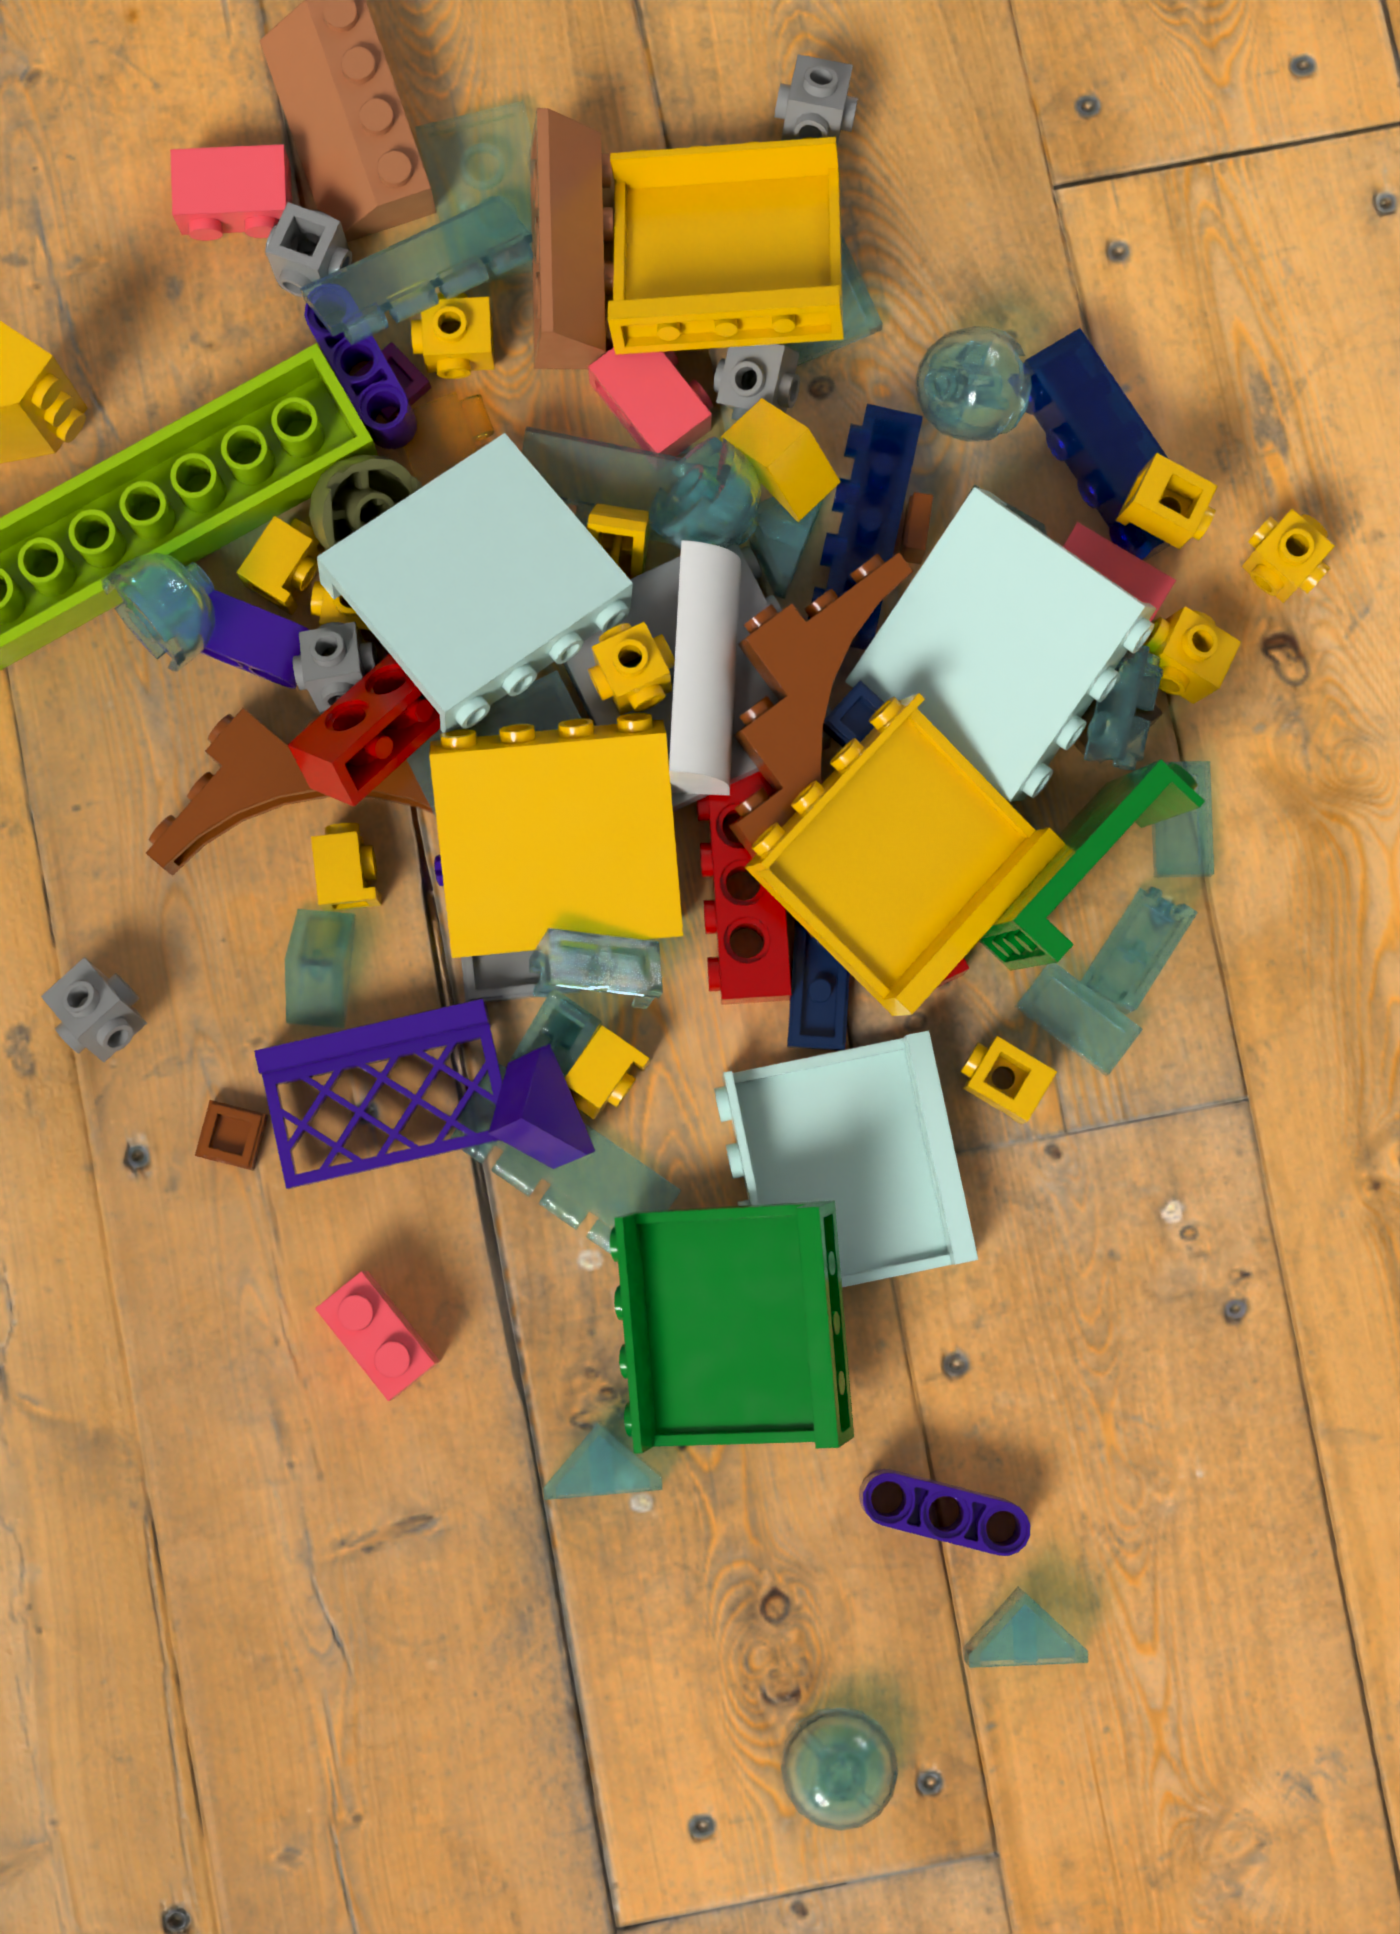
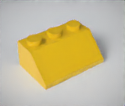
[0,321,88,464]

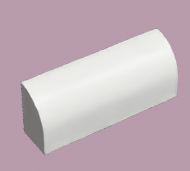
[669,540,741,796]

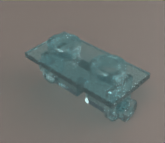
[1083,646,1164,770]

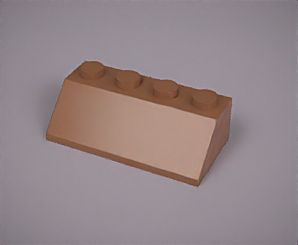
[259,0,436,242]
[530,108,614,370]

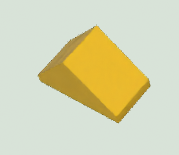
[720,398,841,523]
[587,503,653,579]

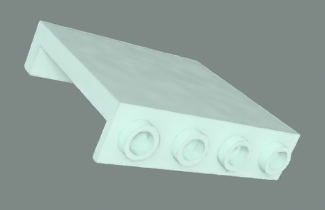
[317,433,633,733]
[845,487,1157,802]
[714,1030,978,1287]

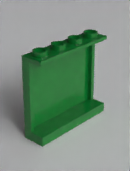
[979,759,1205,971]
[609,1201,854,1454]

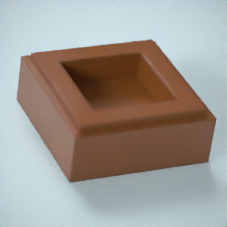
[900,492,933,564]
[195,1100,268,1171]

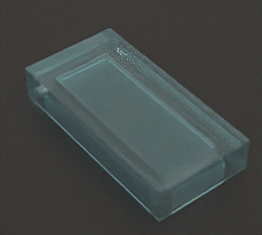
[1152,761,1214,878]
[1014,963,1143,1076]

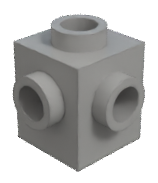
[774,54,858,146]
[265,202,352,298]
[714,344,800,421]
[293,622,379,714]
[41,957,147,1062]

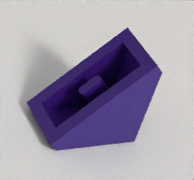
[488,1044,595,1169]

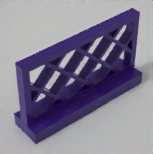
[254,999,503,1189]

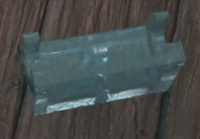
[1079,887,1198,1015]
[529,928,663,1009]

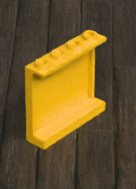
[608,137,844,355]
[744,693,1065,1016]
[429,713,683,958]

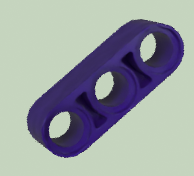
[304,288,417,449]
[143,573,310,689]
[859,1469,1031,1556]

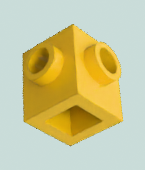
[411,291,495,379]
[1241,509,1335,603]
[1138,606,1241,704]
[587,622,675,716]

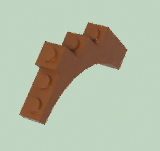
[729,552,913,937]
[146,708,443,876]

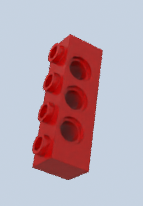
[288,654,440,807]
[697,771,792,1005]

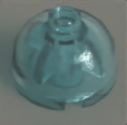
[915,326,1032,442]
[649,437,761,549]
[101,553,215,672]
[780,1708,899,1831]

